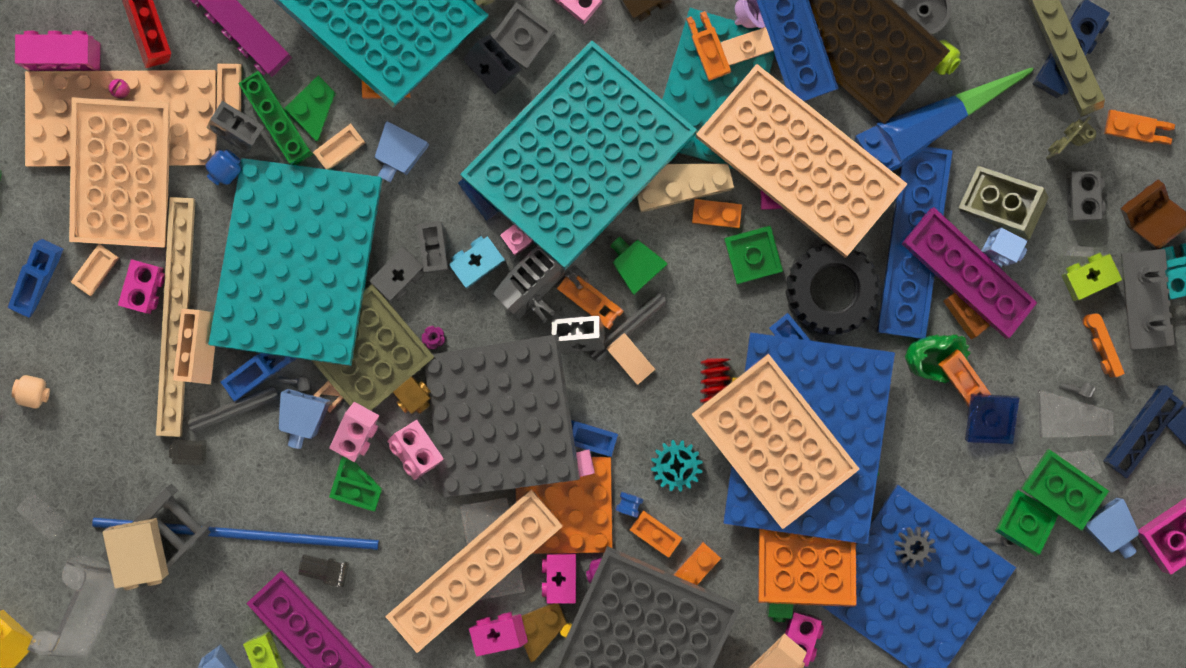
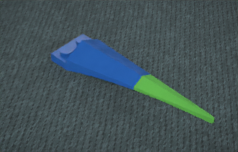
[855,68,1033,171]

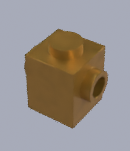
[393,377,431,414]

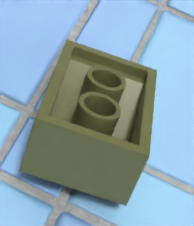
[959,166,1049,240]

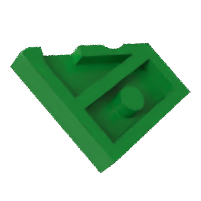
[285,75,336,141]
[329,456,383,512]

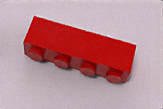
[122,0,171,68]

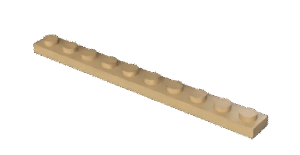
[156,197,196,437]

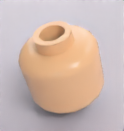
[12,375,50,409]

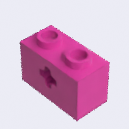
[542,553,576,603]
[469,612,528,657]

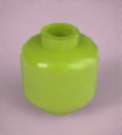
[934,39,961,75]

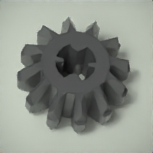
[894,526,936,568]

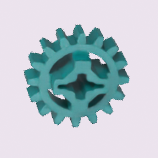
[651,440,703,492]

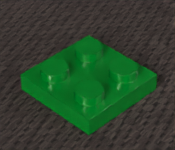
[724,226,783,285]
[995,490,1059,556]

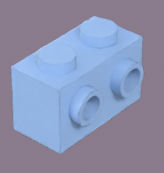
[982,228,1027,267]

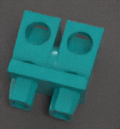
[1159,243,1186,300]

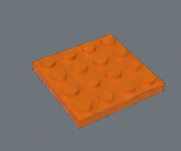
[516,456,612,554]
[758,529,856,607]

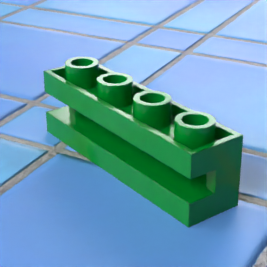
[238,71,314,165]

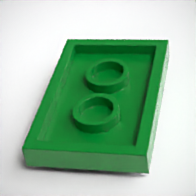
[1020,449,1109,531]

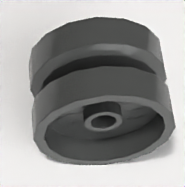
[897,0,951,35]

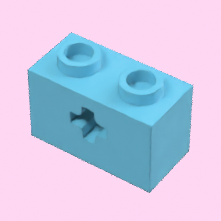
[449,236,505,289]

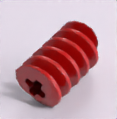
[700,358,731,404]

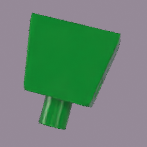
[610,236,667,295]

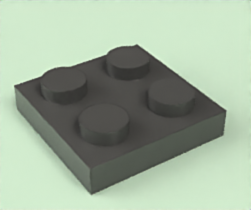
[492,2,555,70]

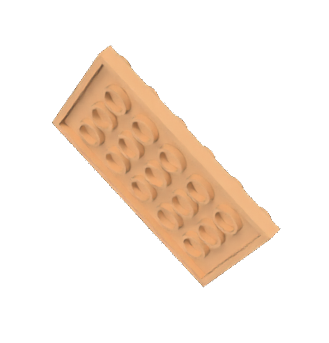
[69,97,171,248]
[692,354,860,529]

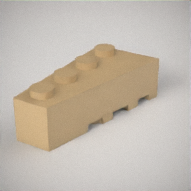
[636,164,734,213]

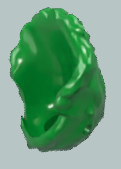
[905,334,971,383]

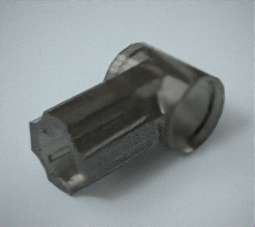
[298,554,349,587]

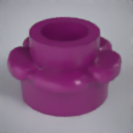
[422,326,445,349]

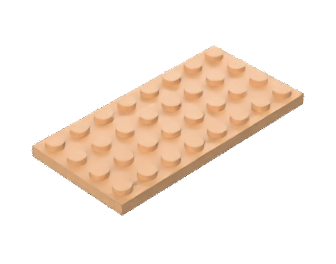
[696,64,907,258]
[25,70,217,167]

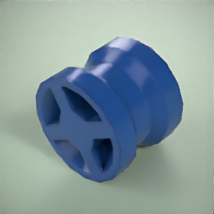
[615,491,644,517]

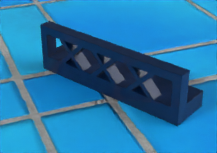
[1103,385,1184,479]

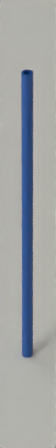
[92,518,379,550]

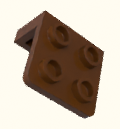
[1120,180,1186,249]

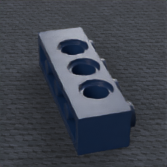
[1032,0,1110,98]

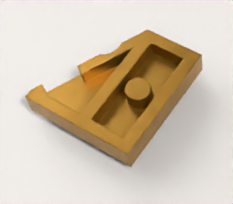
[521,603,567,662]

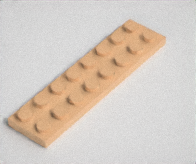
[385,489,563,653]

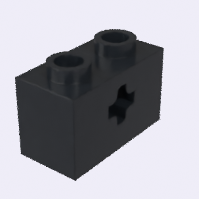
[463,34,522,94]

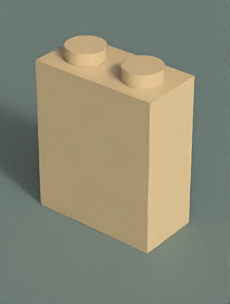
[103,518,169,590]

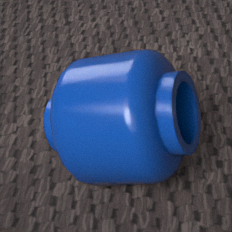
[205,149,242,185]

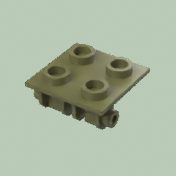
[1046,116,1096,159]

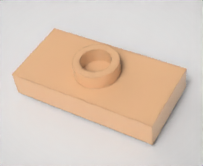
[721,27,774,66]

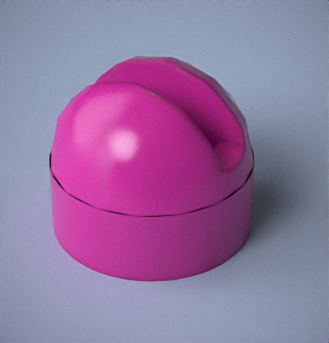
[109,79,130,99]

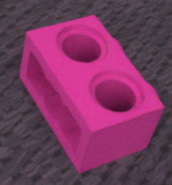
[118,259,165,314]
[785,610,824,667]

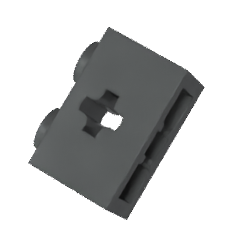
[370,247,425,302]
[552,316,605,353]

